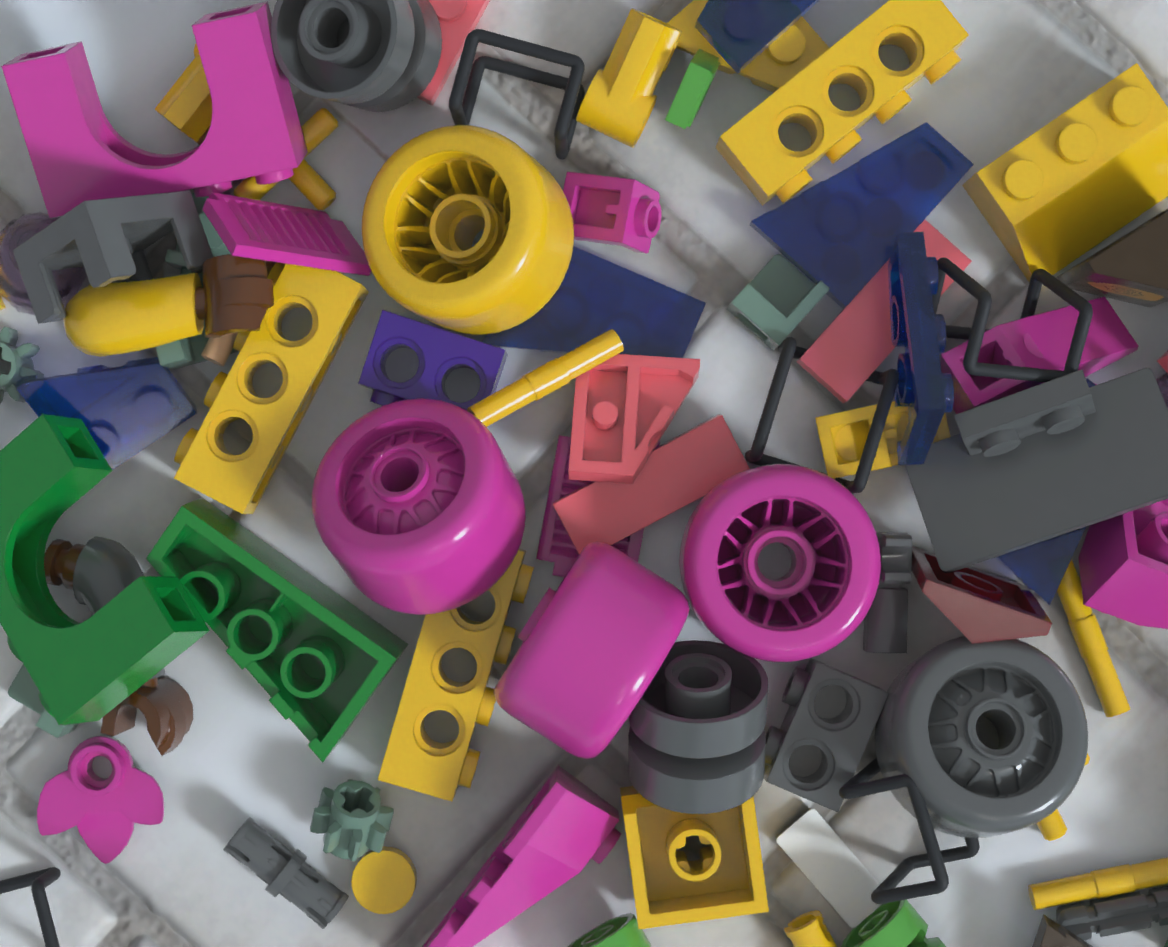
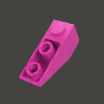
[938,296,1139,414]

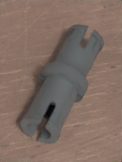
[223,817,349,929]

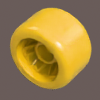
[362,125,574,335]

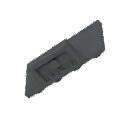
[903,368,1168,573]

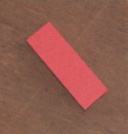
[796,219,972,404]
[552,414,750,554]

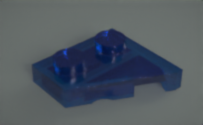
[16,357,197,470]

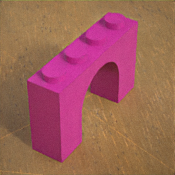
[1,1,308,218]

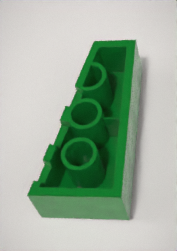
[146,498,409,763]

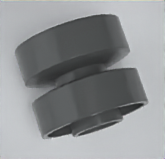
[271,0,442,112]
[628,640,768,814]

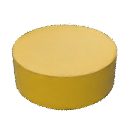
[351,846,417,914]

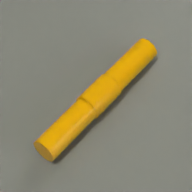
[468,329,624,427]
[1046,554,1130,717]
[1028,857,1168,910]

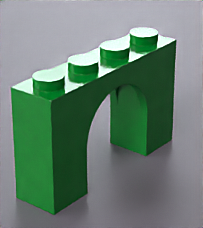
[0,414,210,725]

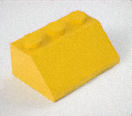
[962,63,1168,282]

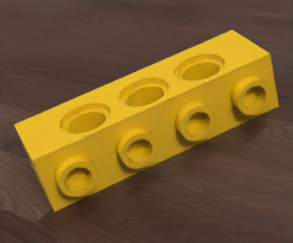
[716,0,969,206]
[174,262,369,514]
[378,549,534,802]

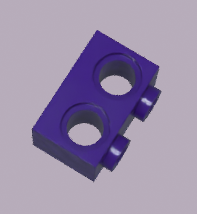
[358,310,508,411]

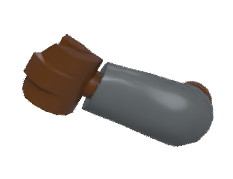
[44,536,193,756]

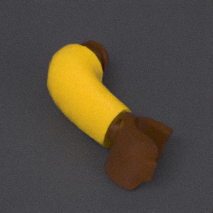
[63,254,274,357]

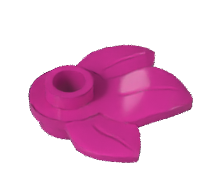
[37,736,164,864]

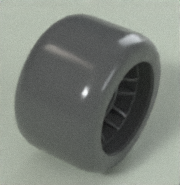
[875,636,1088,838]

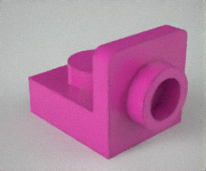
[563,172,662,254]

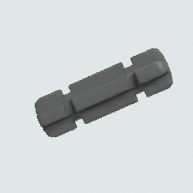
[1056,886,1168,940]

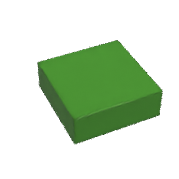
[665,49,720,129]

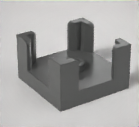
[13,191,213,324]

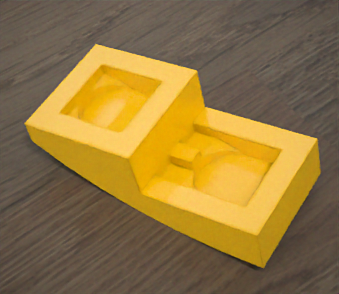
[815,391,951,479]

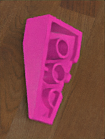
[1078,499,1168,629]
[422,765,622,947]

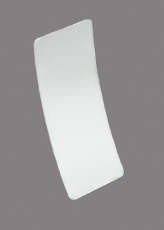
[776,808,882,928]

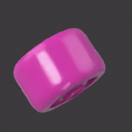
[312,398,526,615]
[679,464,881,662]
[494,542,690,759]

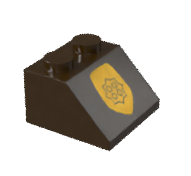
[1057,209,1168,308]

